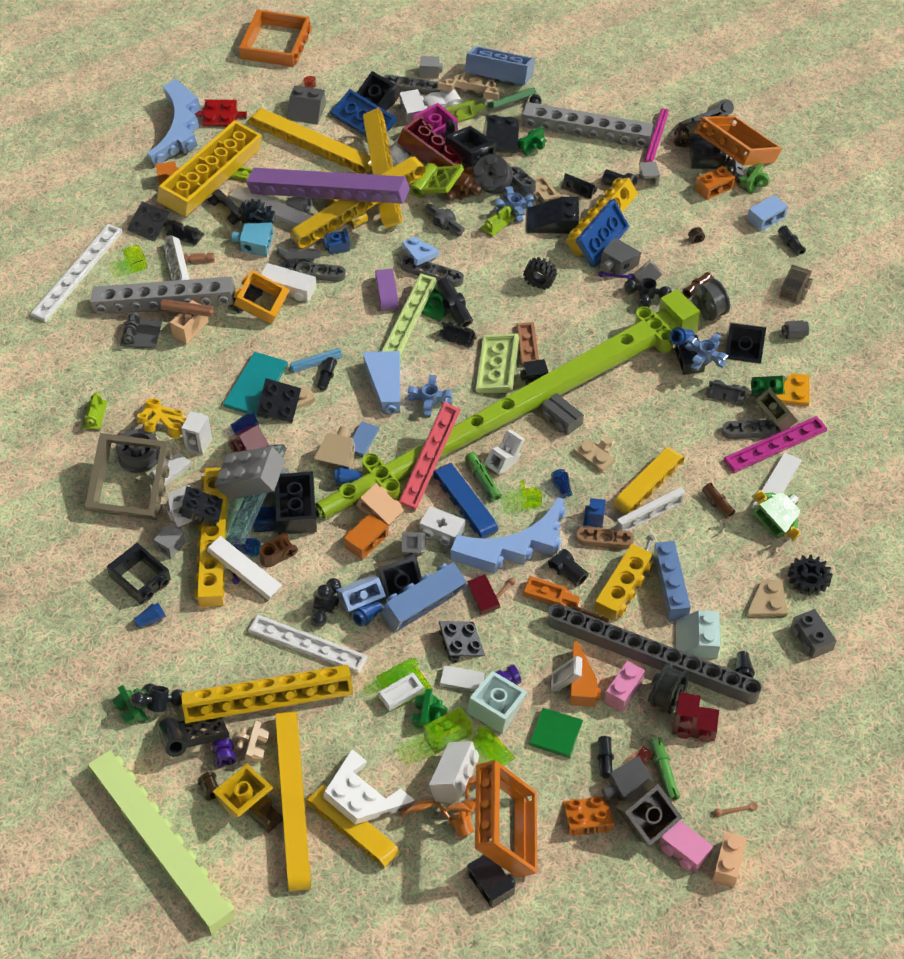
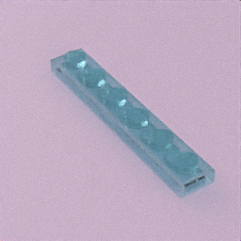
[225,444,287,545]

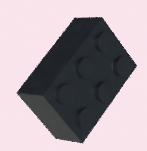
[275,471,317,535]

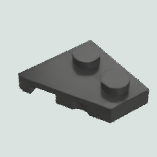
[277,246,320,262]

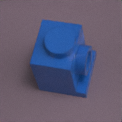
[324,228,350,254]
[583,498,606,528]

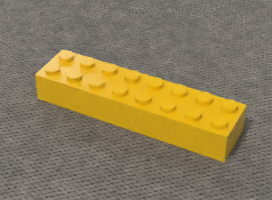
[157,120,262,217]

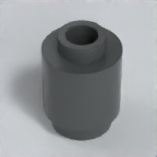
[781,320,809,339]

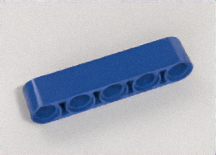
[433,463,498,538]

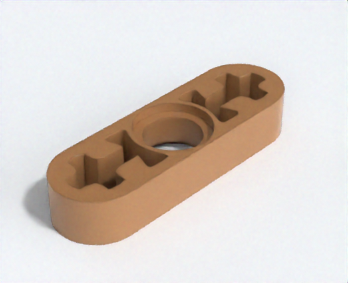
[576,527,634,549]

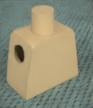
[314,426,355,469]

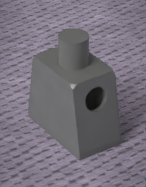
[600,237,641,275]
[602,756,653,802]

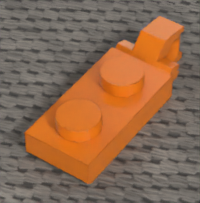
[523,576,580,608]

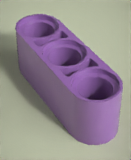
[375,268,399,311]

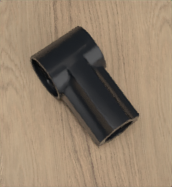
[601,169,637,187]
[548,549,589,587]

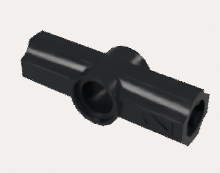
[435,277,473,328]

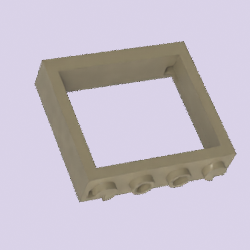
[84,433,173,520]

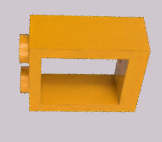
[233,270,290,324]

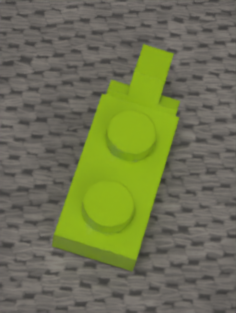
[445,100,485,122]

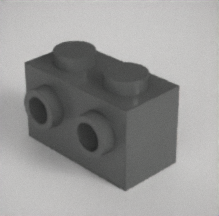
[791,609,837,659]

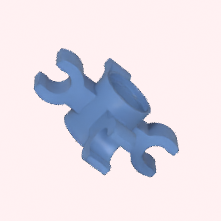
[493,186,535,222]
[685,333,728,370]
[408,375,453,416]

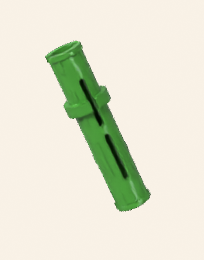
[465,452,502,502]
[649,737,680,801]

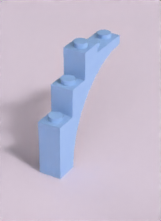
[147,79,201,166]
[451,497,567,573]

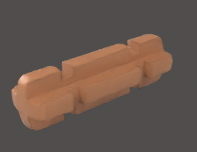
[183,252,215,264]

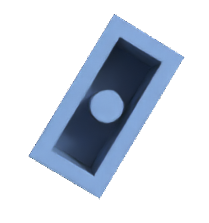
[747,195,788,231]
[336,575,385,612]

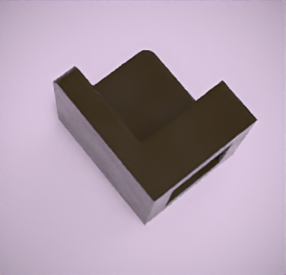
[249,795,283,833]

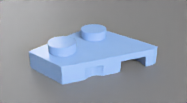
[402,237,439,266]

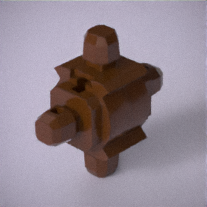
[440,166,482,201]

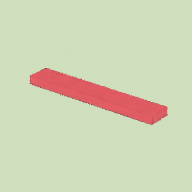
[398,401,461,511]

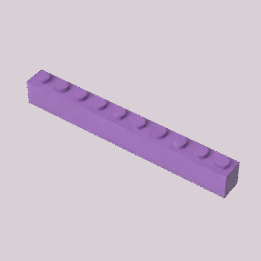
[246,168,410,204]

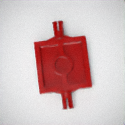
[195,99,247,127]

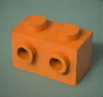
[695,166,735,200]

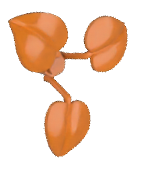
[401,775,476,837]

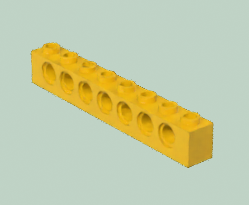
[194,467,229,607]
[182,664,354,723]

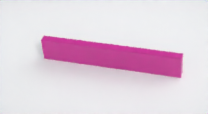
[723,416,828,473]

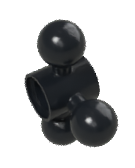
[624,278,672,308]
[311,578,342,628]
[130,683,184,712]

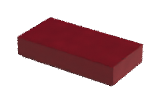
[467,574,501,615]

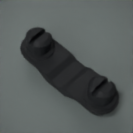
[208,189,242,225]

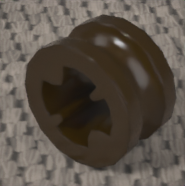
[688,227,705,243]

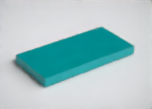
[223,352,288,417]

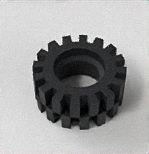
[523,257,557,290]

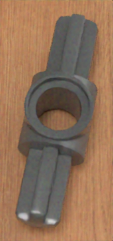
[425,203,465,236]

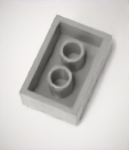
[215,446,285,499]

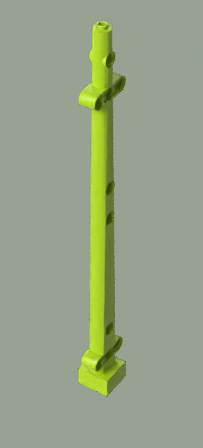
[316,289,700,519]

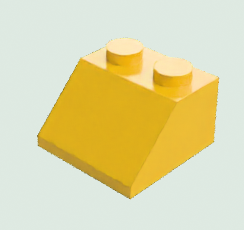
[213,763,273,818]

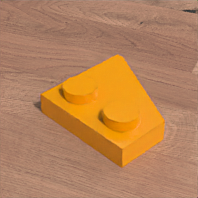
[776,373,810,406]

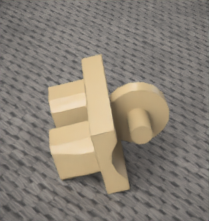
[232,720,270,764]

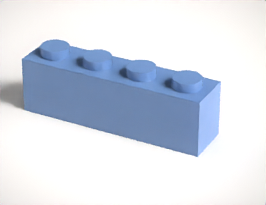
[653,541,691,622]

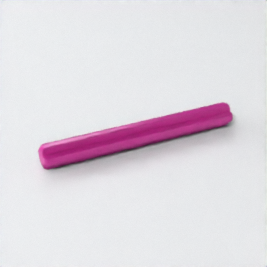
[644,108,669,163]

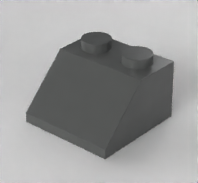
[287,85,326,125]

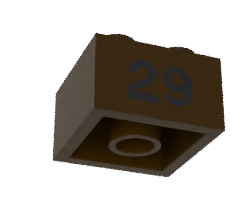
[615,779,683,847]

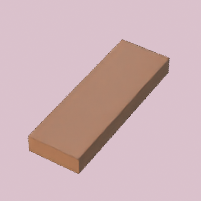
[516,322,539,367]

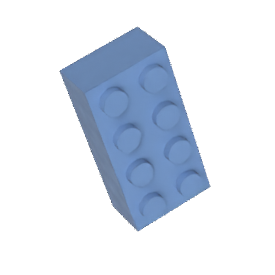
[464,46,535,86]
[380,562,467,633]

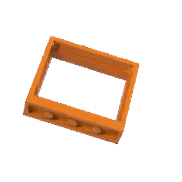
[239,9,313,67]
[695,115,782,166]
[475,760,537,878]

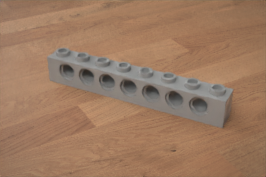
[522,102,653,147]
[90,276,235,314]

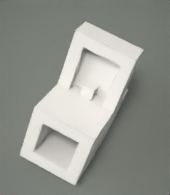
[484,429,525,474]

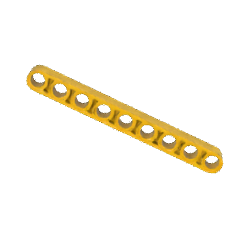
[248,108,372,174]
[363,108,403,229]
[290,156,426,248]
[275,711,312,892]

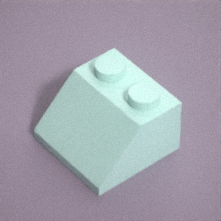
[676,610,720,658]
[467,671,528,734]

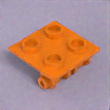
[563,796,614,836]

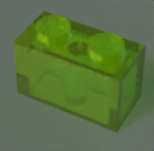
[424,707,472,755]

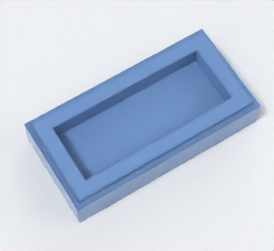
[353,422,379,457]

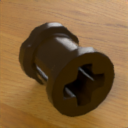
[674,126,689,147]
[197,771,219,801]

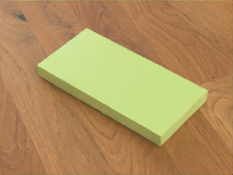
[475,334,519,393]

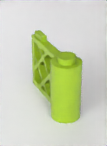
[409,163,464,198]

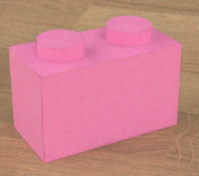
[604,661,645,713]
[659,821,713,873]

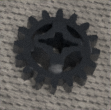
[238,198,276,225]
[788,555,833,596]

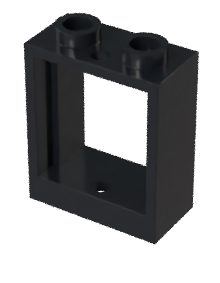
[445,126,496,167]
[106,542,171,604]

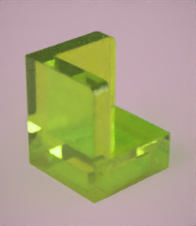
[122,244,148,274]
[519,480,543,508]

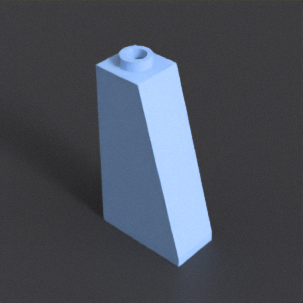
[363,351,400,414]

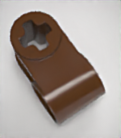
[259,533,298,567]

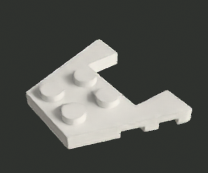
[323,750,415,824]

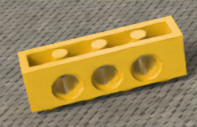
[594,544,654,621]

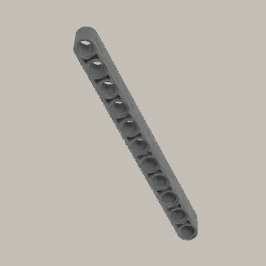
[547,604,762,704]

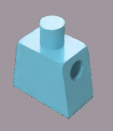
[232,223,273,257]

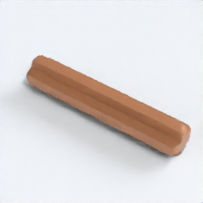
[160,299,214,317]

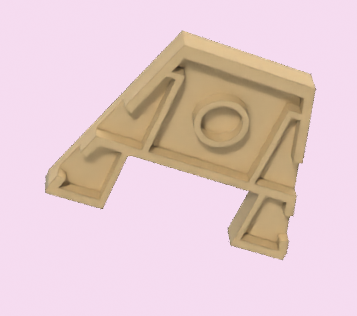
[437,73,499,101]

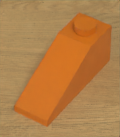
[570,641,601,707]

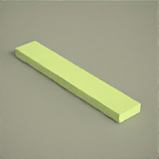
[381,274,437,355]

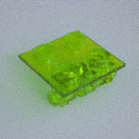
[376,658,433,708]

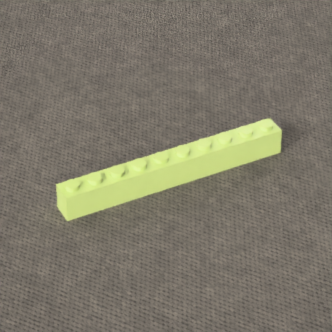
[88,750,235,935]

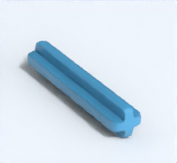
[290,348,342,373]

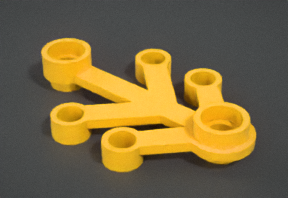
[137,398,187,439]

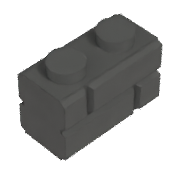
[541,393,584,436]

